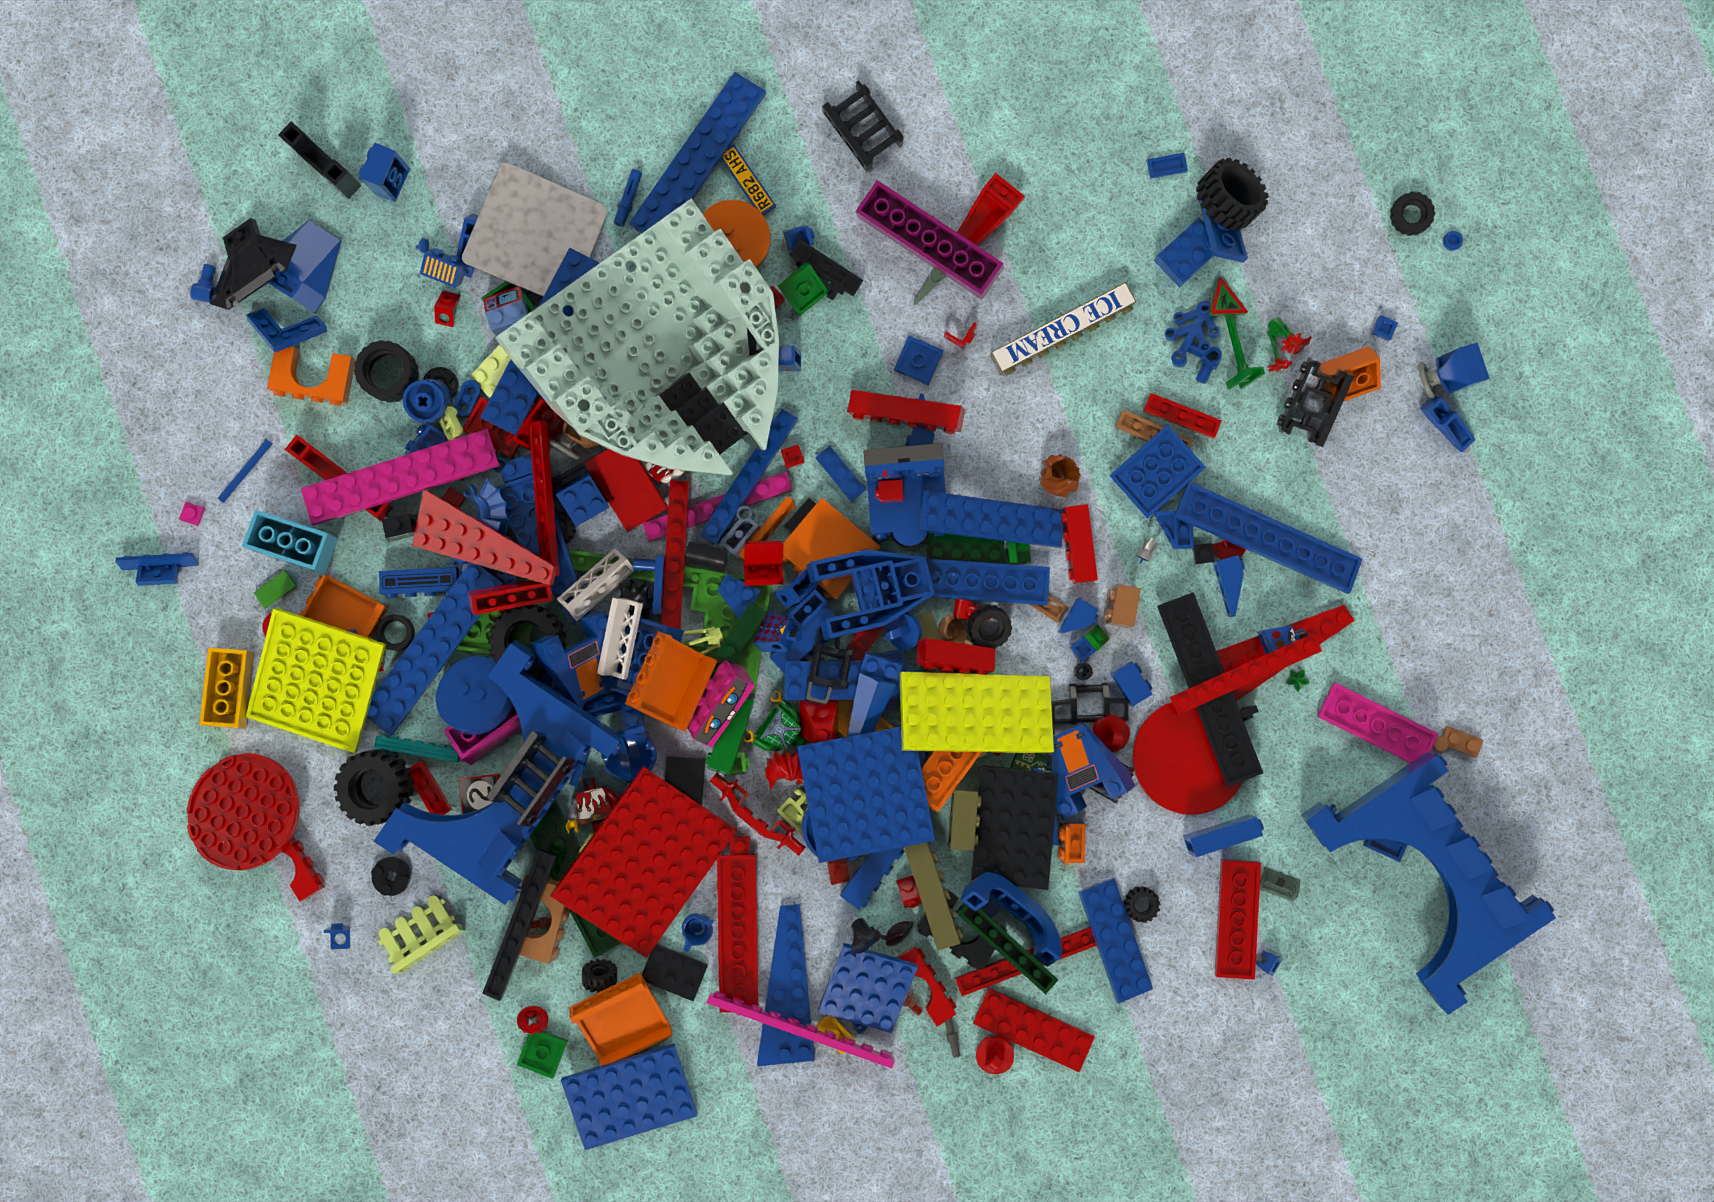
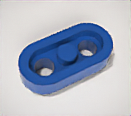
[453,380,482,418]

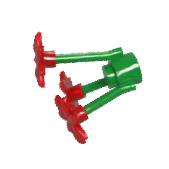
[1267,317,1312,372]

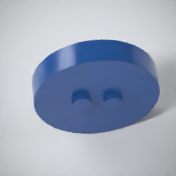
[436,656,513,735]

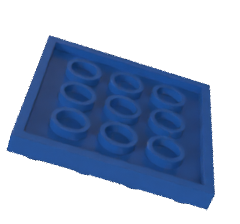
[818,943,918,1033]

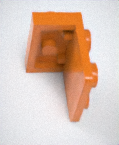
[1057,823,1086,865]

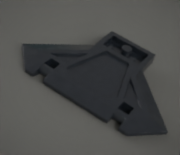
[210,218,297,310]

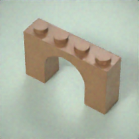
[520,874,570,964]

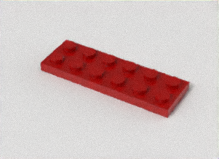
[1215,859,1261,980]
[973,987,1095,1072]

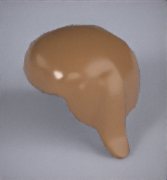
[938,615,973,645]

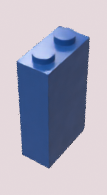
[1183,814,1264,857]

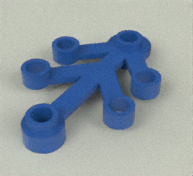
[1165,301,1220,368]

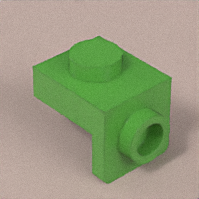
[724,752,750,776]

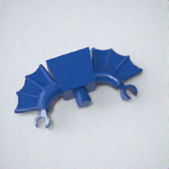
[445,478,509,578]

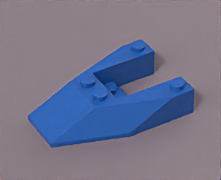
[806,550,935,640]

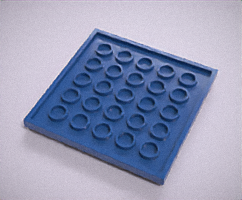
[797,727,935,863]

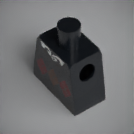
[382,513,418,542]

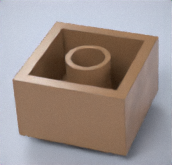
[1103,584,1141,628]

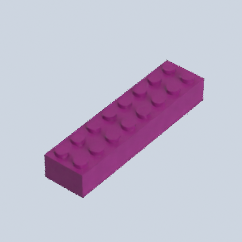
[855,180,1004,300]

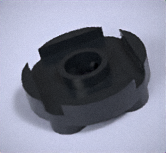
[371,857,411,896]

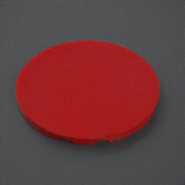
[1132,702,1243,815]
[186,753,300,871]

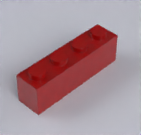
[1061,504,1098,584]
[467,580,552,615]
[917,638,995,675]

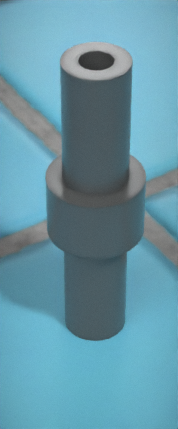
[945,1018,961,1058]

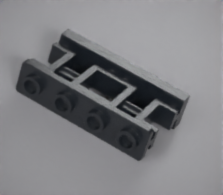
[1277,357,1355,447]

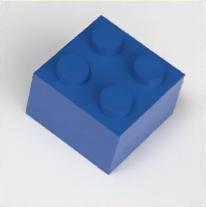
[555,470,609,527]

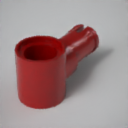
[953,599,990,621]

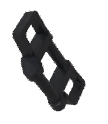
[805,627,854,705]
[1051,682,1128,725]

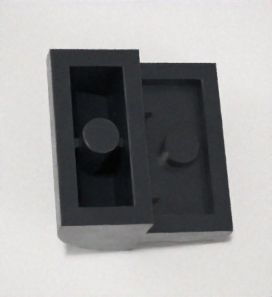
[685,542,728,573]

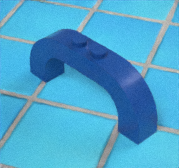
[961,872,1062,967]

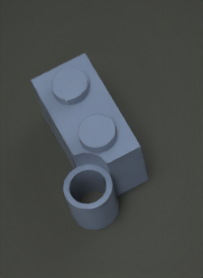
[720,506,761,558]

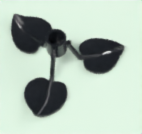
[851,918,913,954]

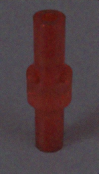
[530,916,552,929]
[903,994,923,1016]

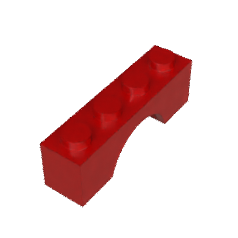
[282,836,325,902]
[896,945,957,1027]

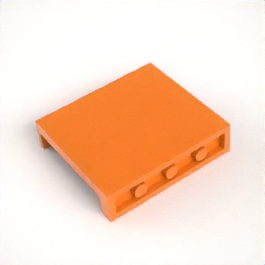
[783,498,881,600]
[299,574,389,639]
[625,631,717,732]
[569,973,672,1066]

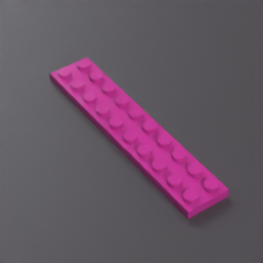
[301,429,500,526]

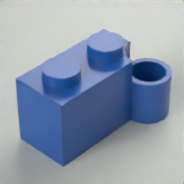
[493,454,533,483]

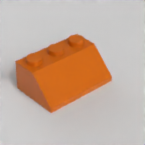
[1317,346,1381,401]

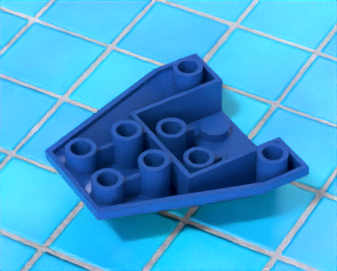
[268,220,342,314]

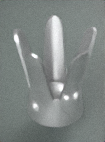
[1136,534,1161,564]

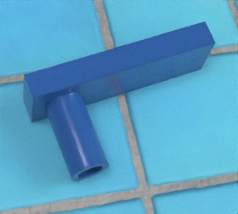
[633,555,665,614]

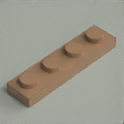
[1115,409,1193,448]

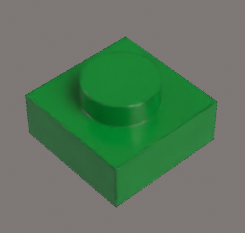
[1084,624,1110,651]

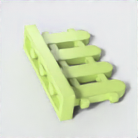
[378,895,465,974]

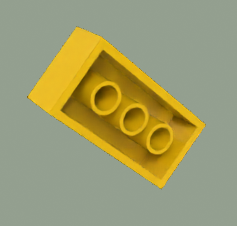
[199,648,254,729]

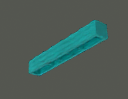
[374,734,460,762]

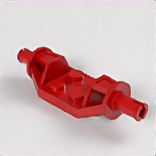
[709,772,806,856]

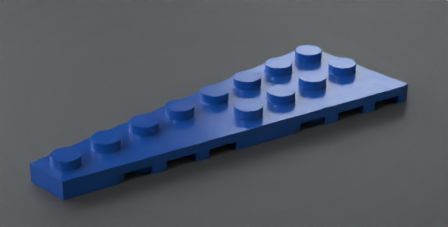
[496,474,589,624]
[757,904,815,1067]

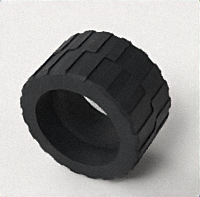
[354,340,419,403]

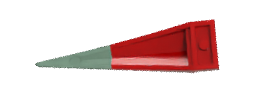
[914,173,1025,305]

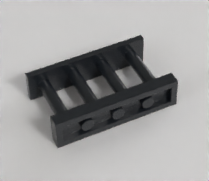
[822,80,904,172]
[486,730,576,827]

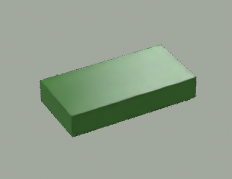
[253,571,297,609]

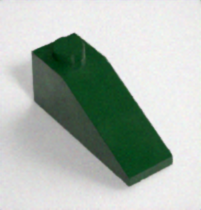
[717,602,768,664]

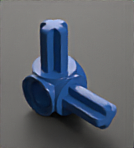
[1187,342,1222,384]

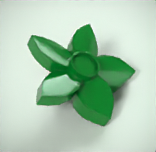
[1286,670,1309,692]

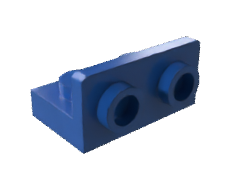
[405,422,447,455]

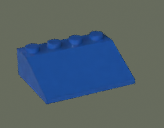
[608,615,684,696]

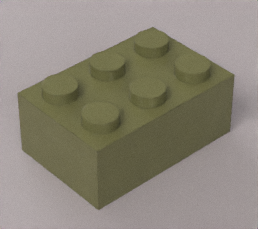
[948,788,981,851]

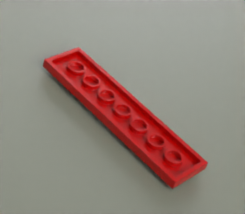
[717,854,759,1013]

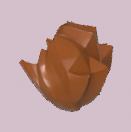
[1040,454,1081,497]

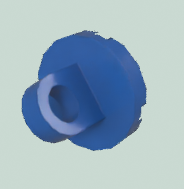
[885,612,922,651]

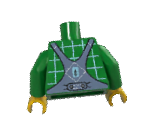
[743,691,804,751]

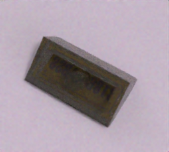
[1260,867,1301,902]

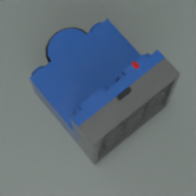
[863,443,946,552]

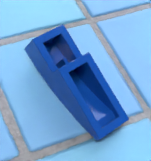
[1420,396,1476,452]

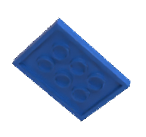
[1109,424,1206,519]

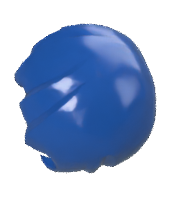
[601,728,657,782]

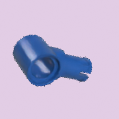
[190,264,216,303]

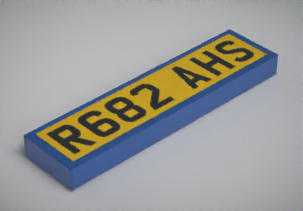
[721,144,776,216]

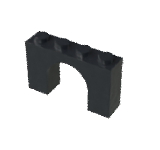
[278,121,362,199]
[916,887,1008,970]

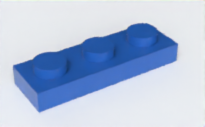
[815,446,866,502]

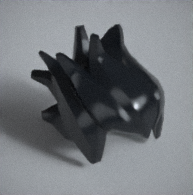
[619,579,654,619]

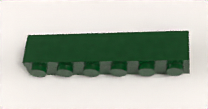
[955,902,1058,995]

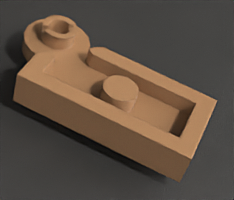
[1433,726,1484,758]

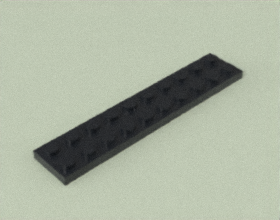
[1157,592,1264,787]

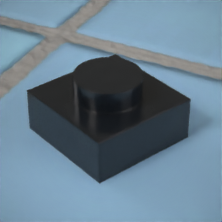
[1192,543,1215,565]
[1239,705,1259,721]

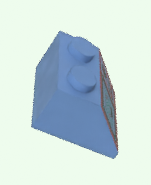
[483,286,529,335]

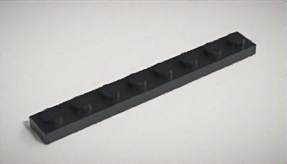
[482,848,558,1001]

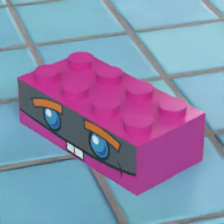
[687,659,755,748]

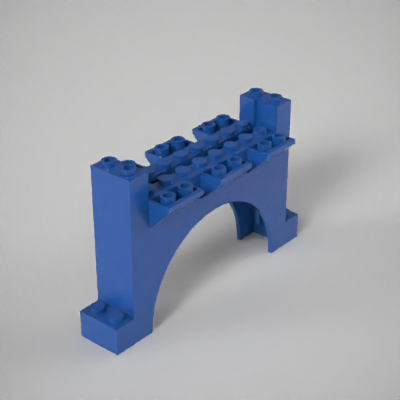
[373,640,623,905]
[1301,751,1556,1015]

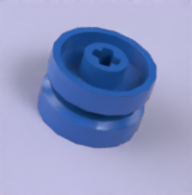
[403,378,452,423]

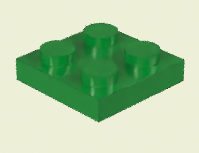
[778,262,829,316]
[517,1030,568,1079]

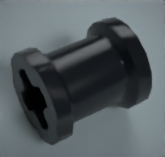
[1073,663,1093,680]

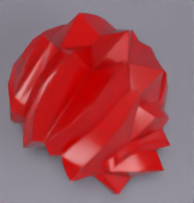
[765,751,803,790]

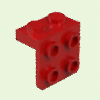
[743,541,784,586]

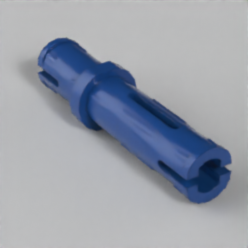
[614,169,642,227]

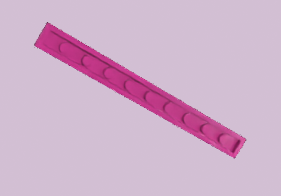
[707,991,895,1069]

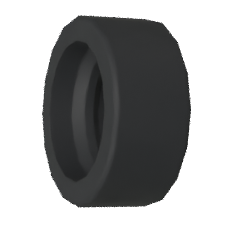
[376,614,415,651]

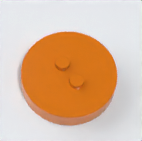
[703,200,771,269]

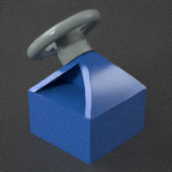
[1418,342,1490,398]

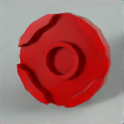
[1091,714,1130,753]
[976,1035,1015,1075]

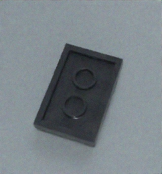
[642,944,708,1002]

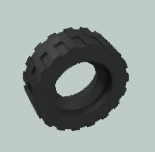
[1390,191,1435,236]
[967,604,1012,649]

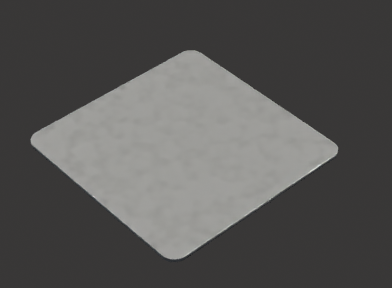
[462,163,608,297]

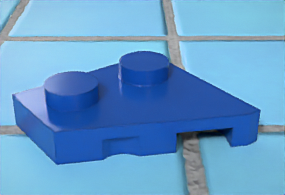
[1154,511,1194,549]
[718,574,761,619]

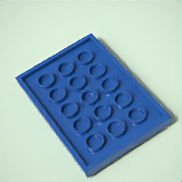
[561,1043,697,1150]

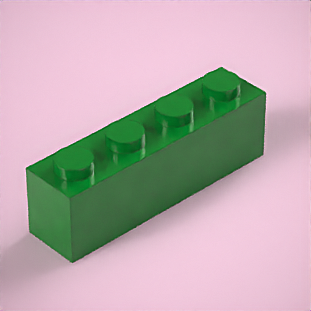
[705,698,754,776]

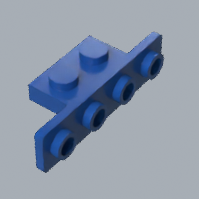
[115,552,199,586]

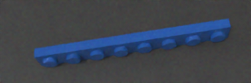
[700,409,798,546]

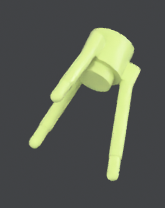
[683,626,724,655]

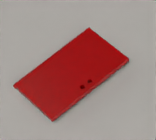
[584,449,668,532]

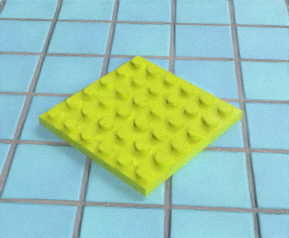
[246,608,386,753]

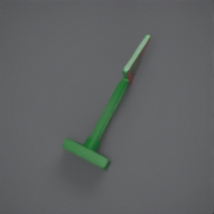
[1208,277,1265,389]

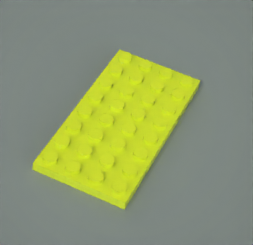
[899,672,1054,753]

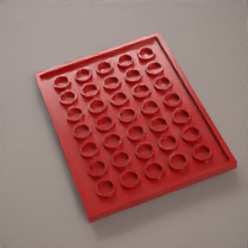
[550,766,737,958]

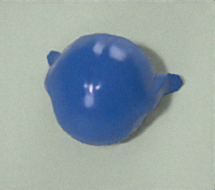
[681,913,714,952]

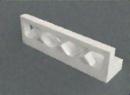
[557,548,635,621]
[597,597,643,679]

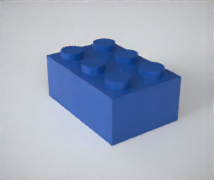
[359,142,410,203]
[1154,218,1214,288]

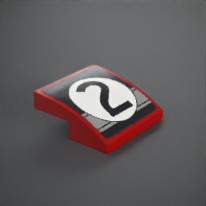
[459,773,500,814]

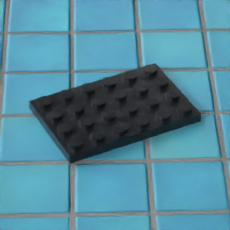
[971,765,1059,890]

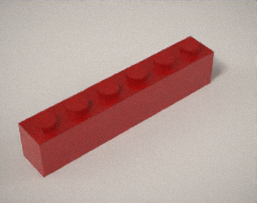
[847,390,966,434]

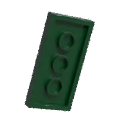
[927,531,1004,564]

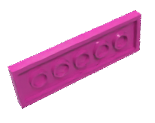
[1316,682,1439,763]

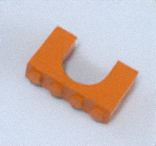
[267,346,356,406]

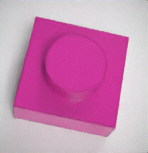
[179,501,205,526]

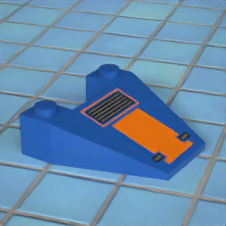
[531,611,611,706]
[1051,723,1136,820]

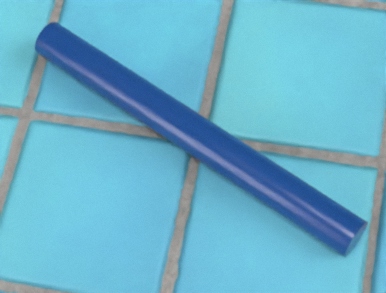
[218,439,273,503]

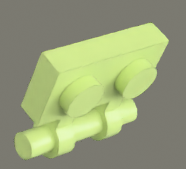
[776,787,808,837]

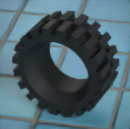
[1196,158,1268,231]

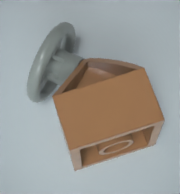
[548,423,602,460]

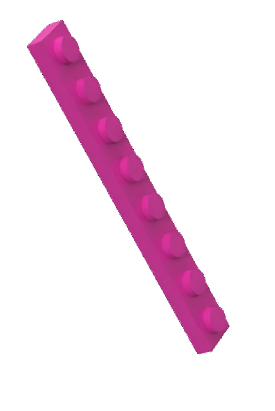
[643,472,793,542]

